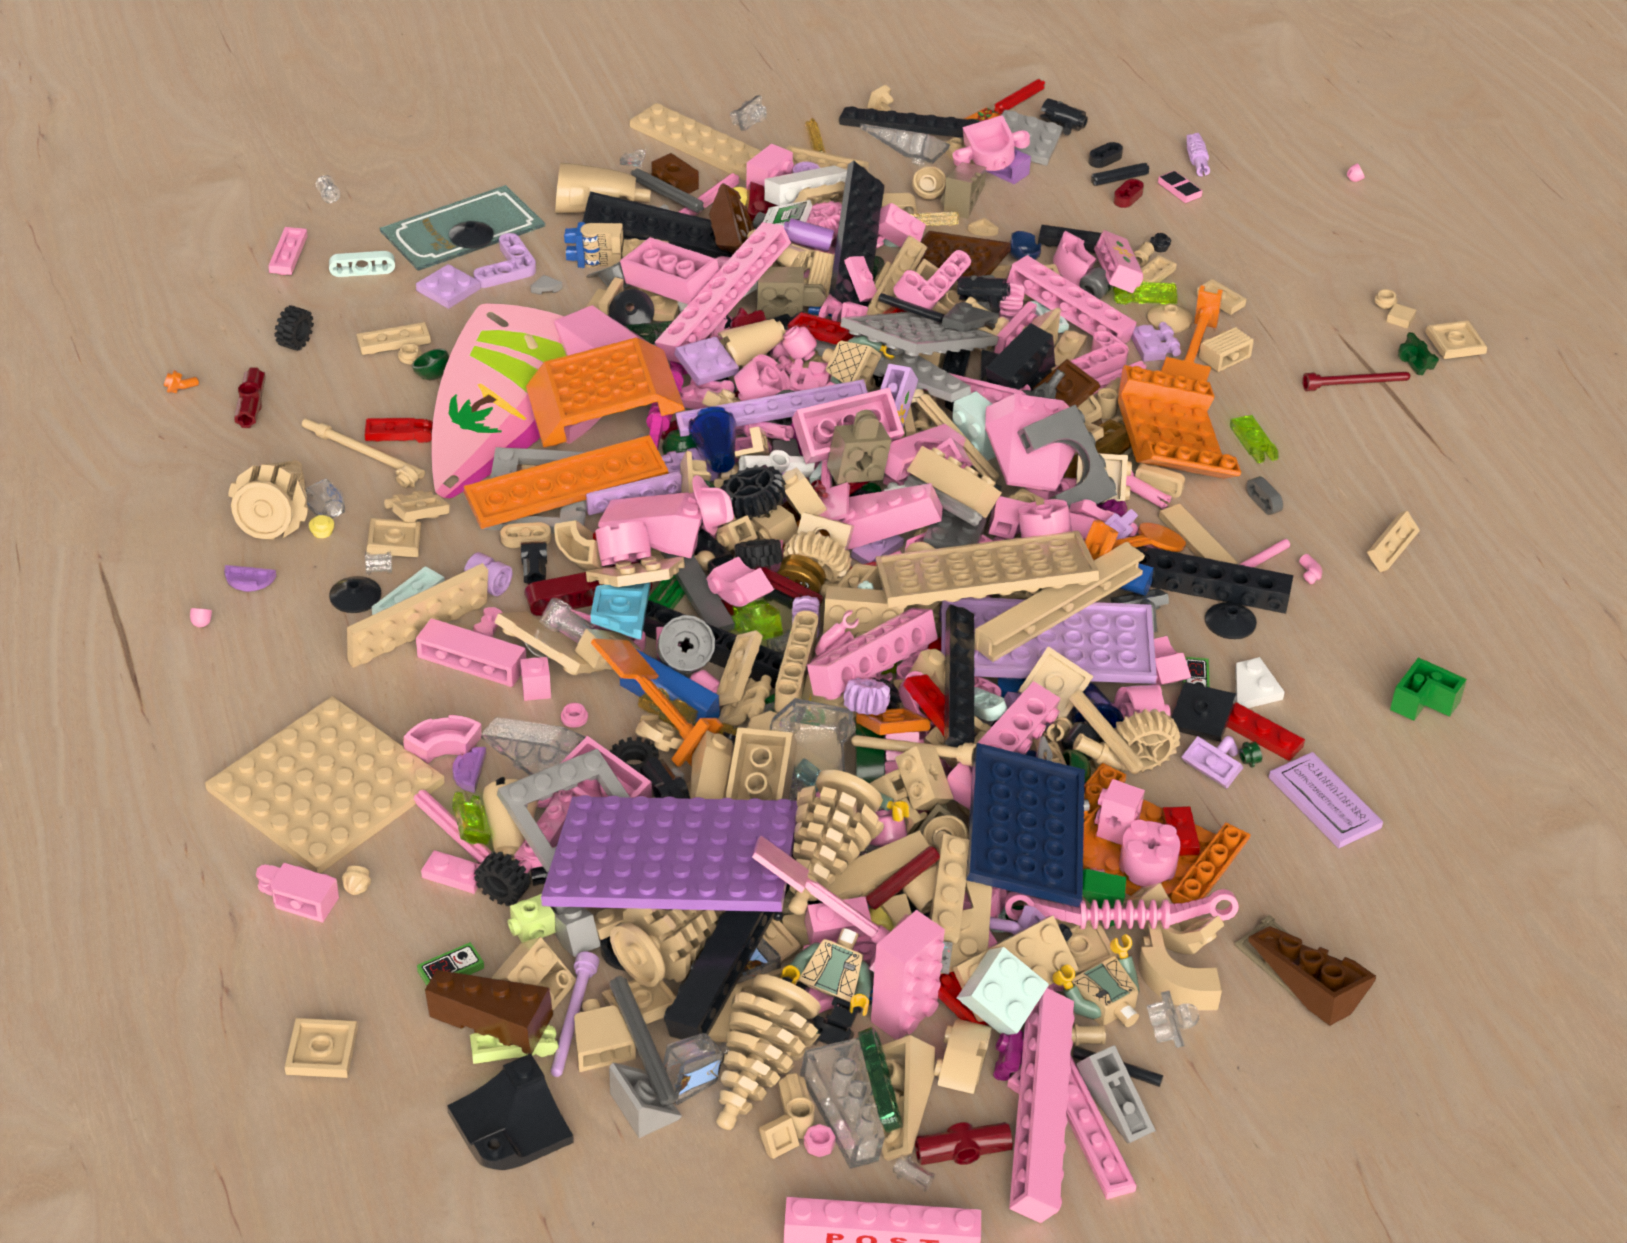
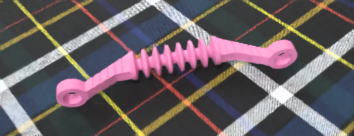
[1004,889,1239,929]

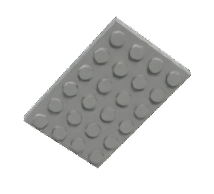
[841,312,999,356]

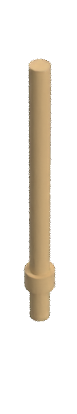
[302,418,425,479]

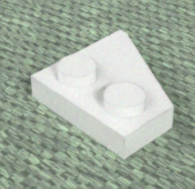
[1235,657,1284,708]

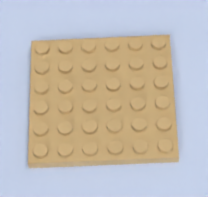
[205,696,445,874]

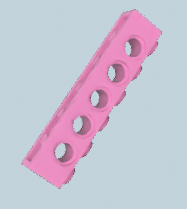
[1007,255,1137,344]
[807,608,938,700]
[947,681,1061,810]

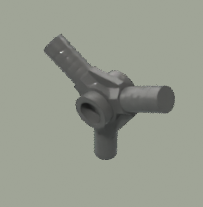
[1021,369,1065,399]

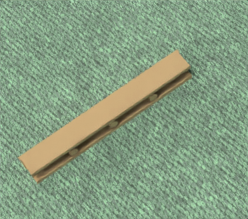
[974,542,1145,662]

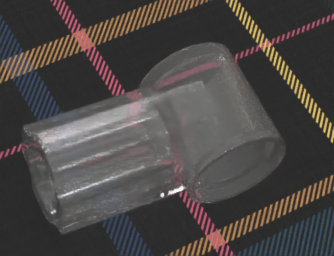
[539,597,595,643]

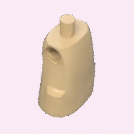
[555,163,651,213]

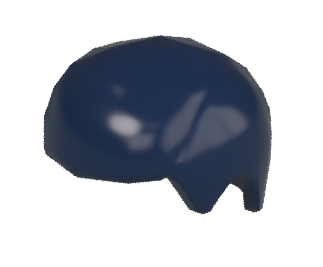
[1009,231,1041,261]

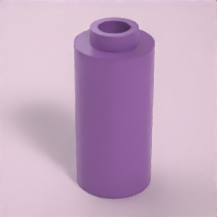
[784,218,834,252]

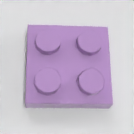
[416,264,481,309]
[674,336,739,386]

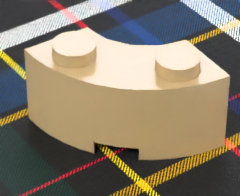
[554,520,609,571]
[934,1019,992,1094]

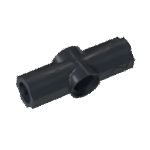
[642,756,690,799]

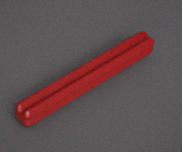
[994,79,1045,114]

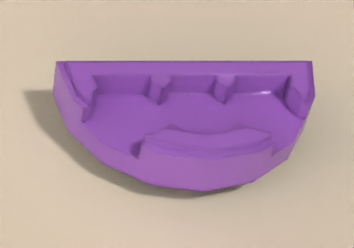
[224,565,277,592]
[453,747,486,793]

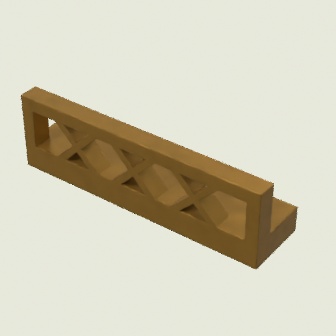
[1063,419,1131,478]

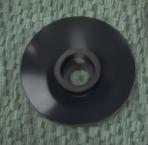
[449,221,494,248]
[609,289,655,333]
[329,576,382,613]
[1205,602,1257,640]

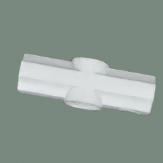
[739,450,815,477]

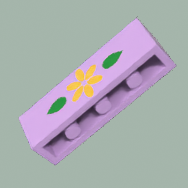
[880,364,918,428]

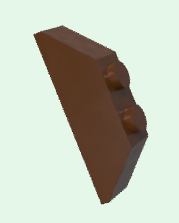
[709,183,754,254]

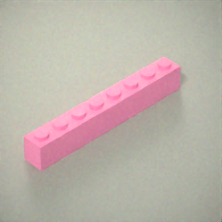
[1009,988,1075,1223]

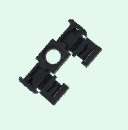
[782,977,862,1056]

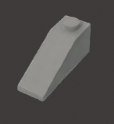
[1076,1045,1156,1144]

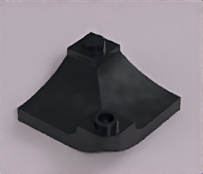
[447,1053,574,1170]

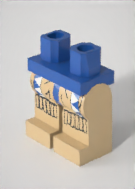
[564,222,624,268]

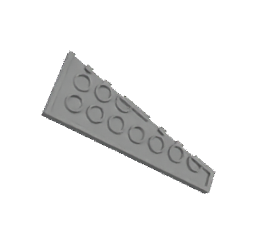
[814,335,971,402]

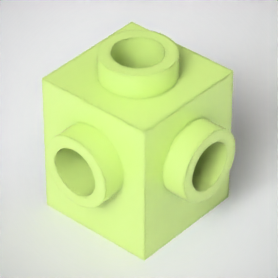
[508,894,556,943]

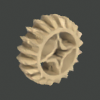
[782,531,852,584]
[1109,708,1180,773]

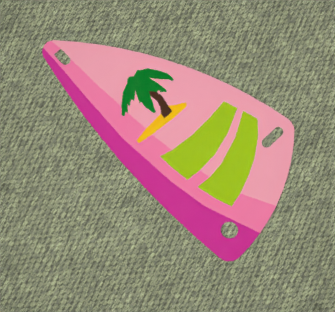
[432,304,566,499]

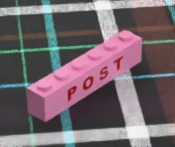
[784,1197,981,1243]

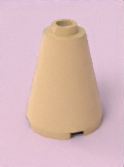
[718,319,786,372]
[483,779,539,861]

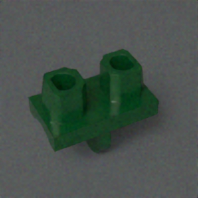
[1398,332,1439,375]

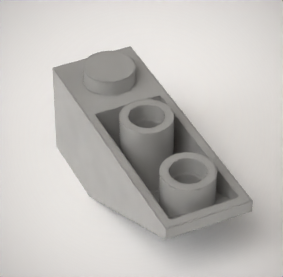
[550,906,601,957]

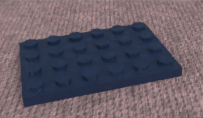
[966,743,1085,908]

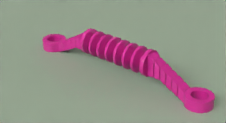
[646,361,688,450]

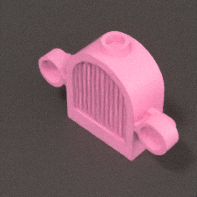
[953,115,1030,171]

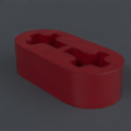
[1113,179,1144,208]

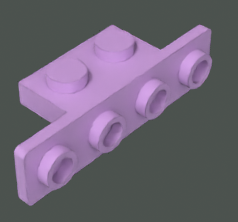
[586,471,682,515]

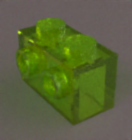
[732,600,783,640]

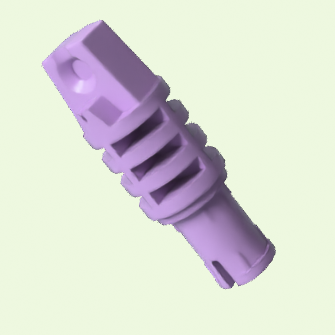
[1187,133,1210,176]

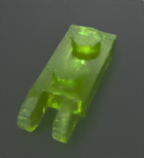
[1113,282,1178,305]
[1230,415,1279,463]
[452,791,491,845]

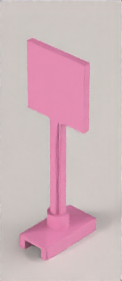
[819,459,850,521]
[752,836,909,972]

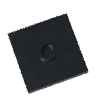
[1171,682,1236,742]

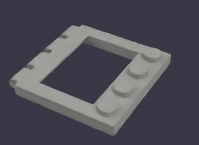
[484,447,587,533]
[497,749,630,873]

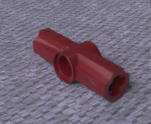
[234,367,266,428]
[914,1122,1013,1165]

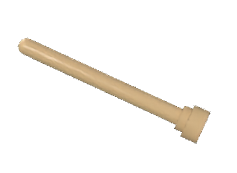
[851,735,977,766]

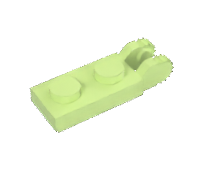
[470,1025,559,1064]

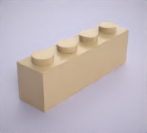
[907,446,1002,518]
[827,830,936,900]

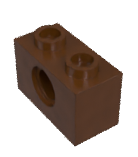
[651,153,699,194]

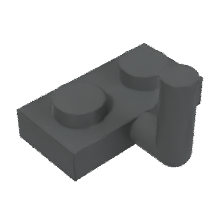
[1111,588,1169,632]

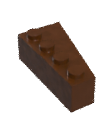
[425,970,553,1054]

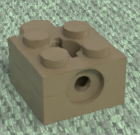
[757,267,826,320]
[827,410,892,484]

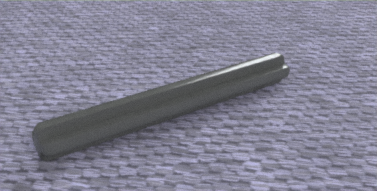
[631,168,704,213]
[610,976,677,1106]

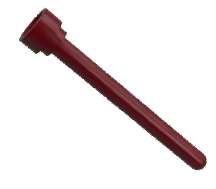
[1302,372,1411,391]

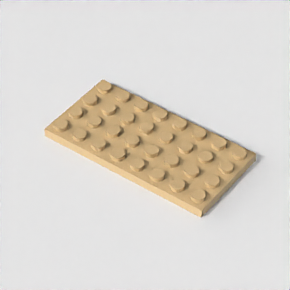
[875,531,1099,609]

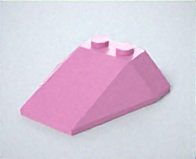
[554,305,651,356]
[985,394,1076,492]
[598,493,704,558]

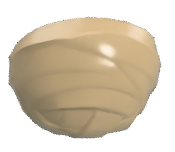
[912,167,946,200]
[923,815,969,853]

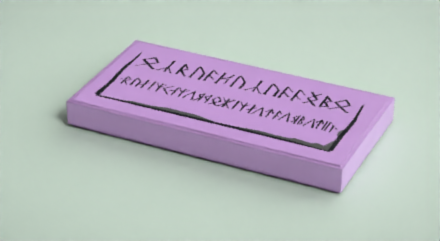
[1269,752,1383,849]

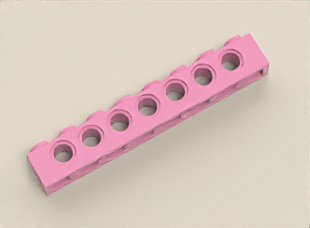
[655,222,791,363]

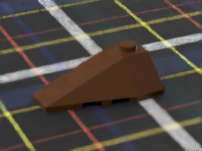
[1248,926,1376,1026]

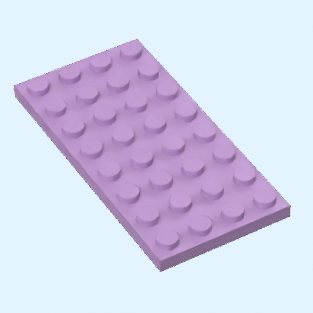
[941,597,1157,684]

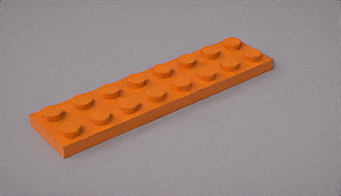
[464,435,668,529]

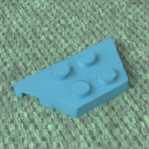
[591,582,651,639]

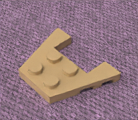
[881,881,992,974]

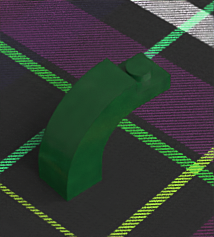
[853,720,884,783]

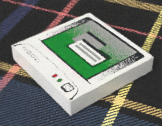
[763,200,812,227]

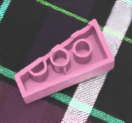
[838,483,943,550]

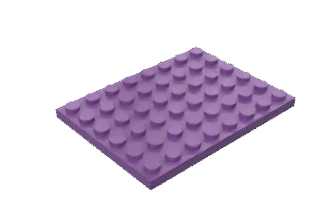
[541,795,798,912]

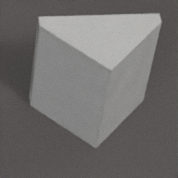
[609,1063,682,1138]

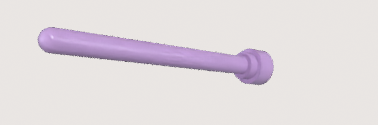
[551,952,600,1077]

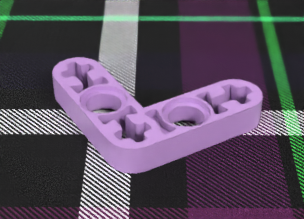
[473,233,536,288]

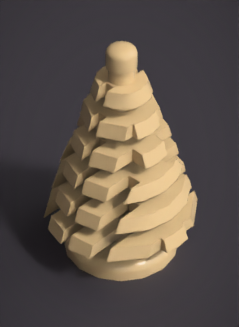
[228,460,308,540]
[788,769,884,915]
[610,908,726,987]
[716,974,821,1130]

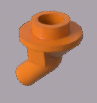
[164,370,199,393]

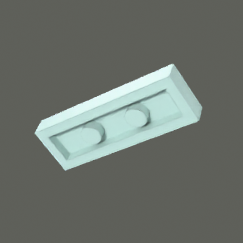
[372,566,445,615]

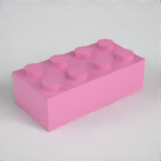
[620,237,719,304]
[792,388,904,464]
[871,910,945,1040]

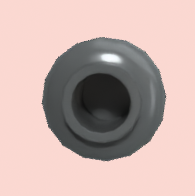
[1079,267,1112,299]

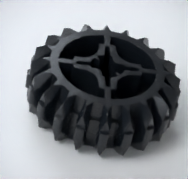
[720,464,787,520]

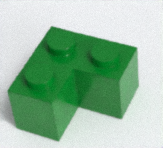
[1390,657,1467,721]

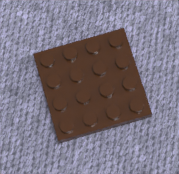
[915,231,1011,281]

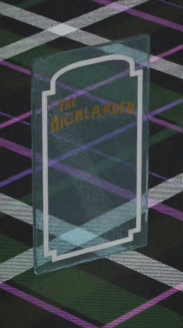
[380,185,545,271]

